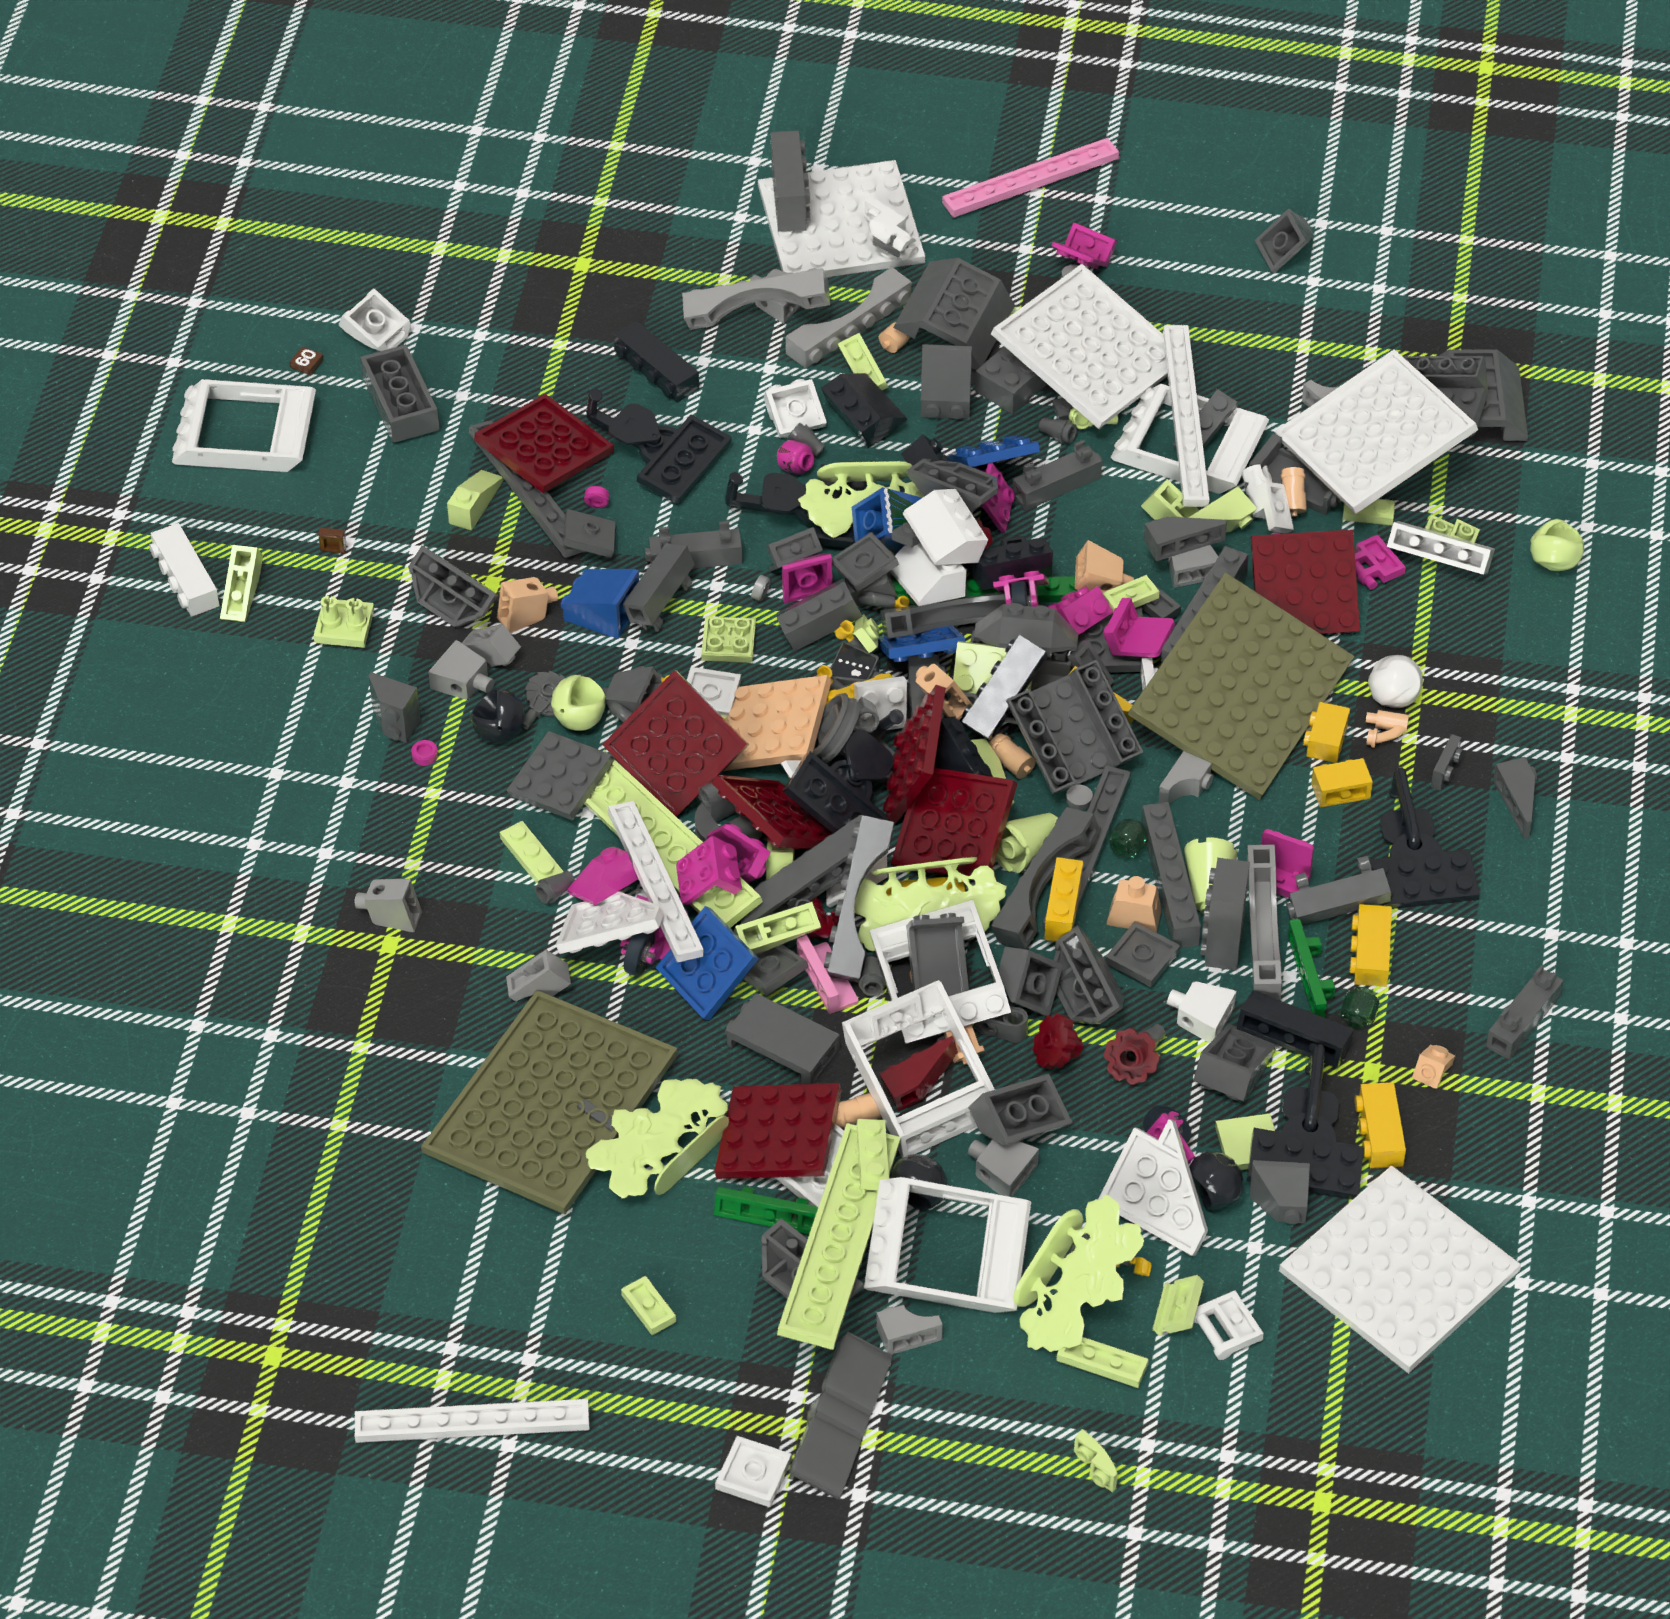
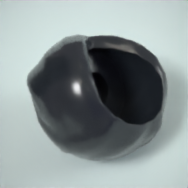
[470,689,524,743]
[1189,1151,1243,1210]
[891,1154,948,1210]

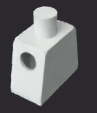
[1167,982,1236,1043]

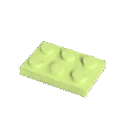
[953,641,1032,694]

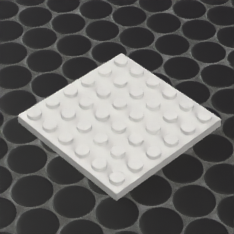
[758,160,925,277]
[991,264,1168,429]
[1274,349,1478,514]
[1279,1165,1521,1373]

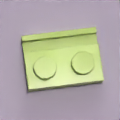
[1153,1275,1204,1336]

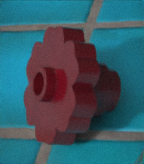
[1033,1013,1083,1070]
[1104,1028,1161,1085]

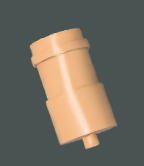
[879,322,921,353]
[1281,467,1306,517]
[989,733,1036,779]
[835,1093,882,1129]

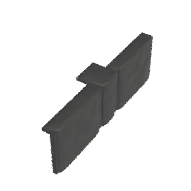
[789,1332,893,1500]

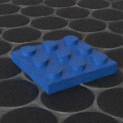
[949,435,1040,467]
[878,625,965,662]
[656,906,759,1021]

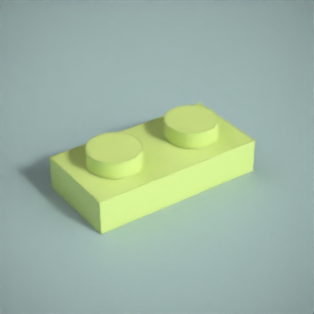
[1343,499,1395,526]
[1103,575,1159,612]
[854,614,880,653]
[621,1276,676,1335]

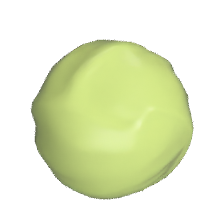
[1530,519,1584,571]
[551,675,606,731]

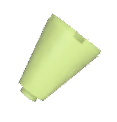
[996,813,1058,873]
[1184,838,1238,914]

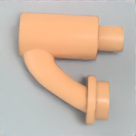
[1366,710,1409,748]

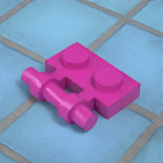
[1355,535,1406,590]

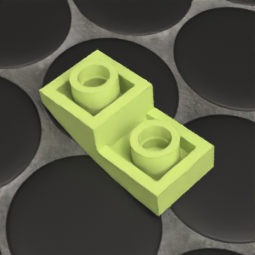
[1425,514,1480,543]
[1074,1429,1117,1492]

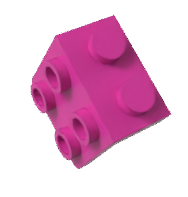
[1051,222,1118,269]
[1048,586,1113,635]
[1104,598,1175,657]
[706,824,771,884]
[1261,829,1314,898]
[676,836,742,905]

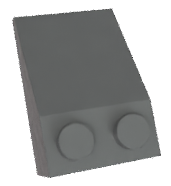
[920,344,972,419]
[1193,1024,1278,1101]

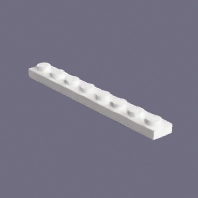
[608,801,703,963]
[355,1399,589,1442]

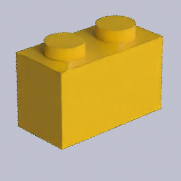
[1303,702,1350,763]
[1311,758,1373,808]

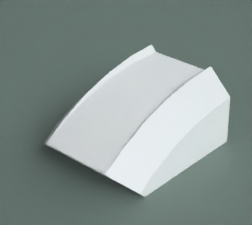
[339,289,410,351]

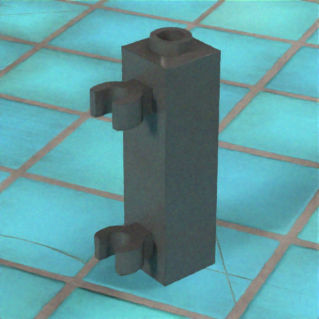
[1013,440,1103,511]
[645,521,742,569]
[623,543,695,631]
[1286,855,1391,925]
[1486,965,1564,1060]

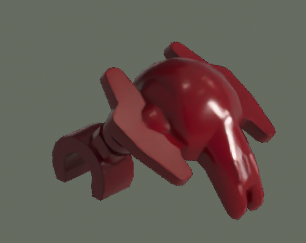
[807,896,840,940]

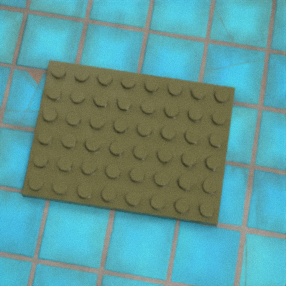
[1128,572,1354,800]
[421,990,678,1214]

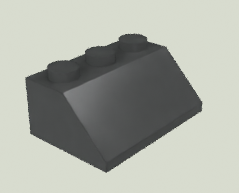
[776,578,863,651]
[968,1074,1072,1145]

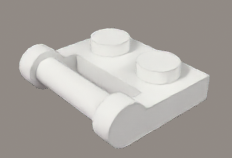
[1194,1291,1264,1360]

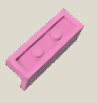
[797,935,858,1014]

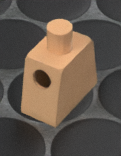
[1075,540,1134,593]
[497,577,558,633]
[915,664,973,720]
[1106,876,1162,933]

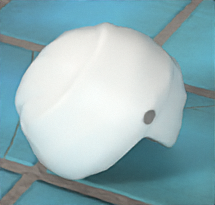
[1368,655,1423,708]

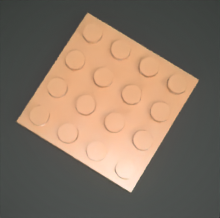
[724,675,832,771]

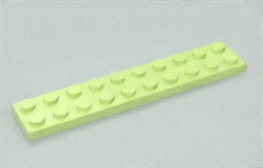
[584,750,763,928]
[777,1123,901,1350]

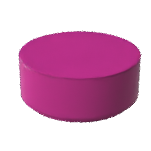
[584,486,610,508]
[411,740,438,766]

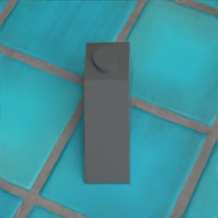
[1144,516,1227,561]
[1493,757,1537,839]

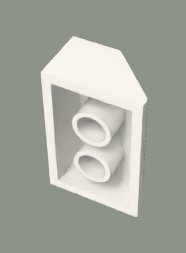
[903,489,988,565]
[890,543,966,606]

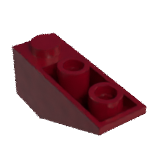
[880,1036,958,1112]

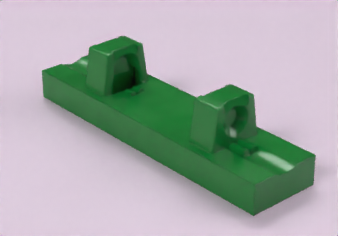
[1287,919,1335,1018]
[714,1187,818,1234]

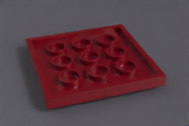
[474,394,614,493]
[1250,530,1360,634]
[602,670,749,818]
[883,685,946,825]
[891,768,1017,881]
[711,775,833,850]
[714,1083,842,1179]

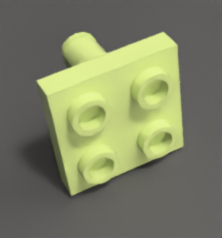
[314,596,374,648]

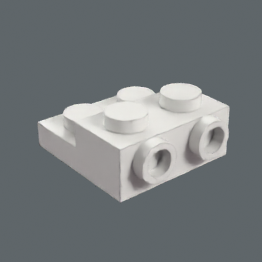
[763,379,827,438]

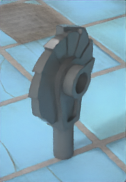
[522,671,565,730]

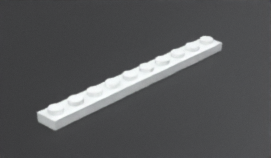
[1163,325,1209,507]

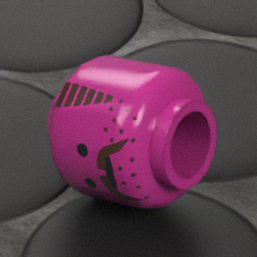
[777,440,814,475]

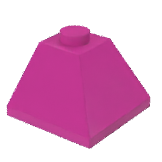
[782,553,832,604]
[567,847,638,905]

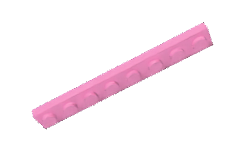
[942,138,1119,218]

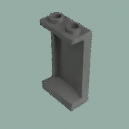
[1249,433,1341,515]
[906,913,969,996]
[725,993,840,1084]

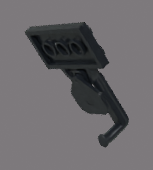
[586,388,732,505]
[725,464,867,548]
[783,709,904,834]
[1369,767,1480,909]
[1246,1044,1364,1200]

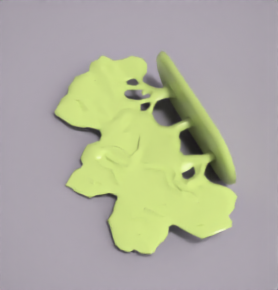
[798,461,924,538]
[854,857,1006,951]
[586,1079,729,1198]
[1013,1194,1144,1352]

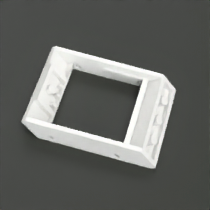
[172,379,316,472]
[1111,384,1269,494]
[869,899,1011,1043]
[842,980,995,1157]
[864,1177,1031,1313]

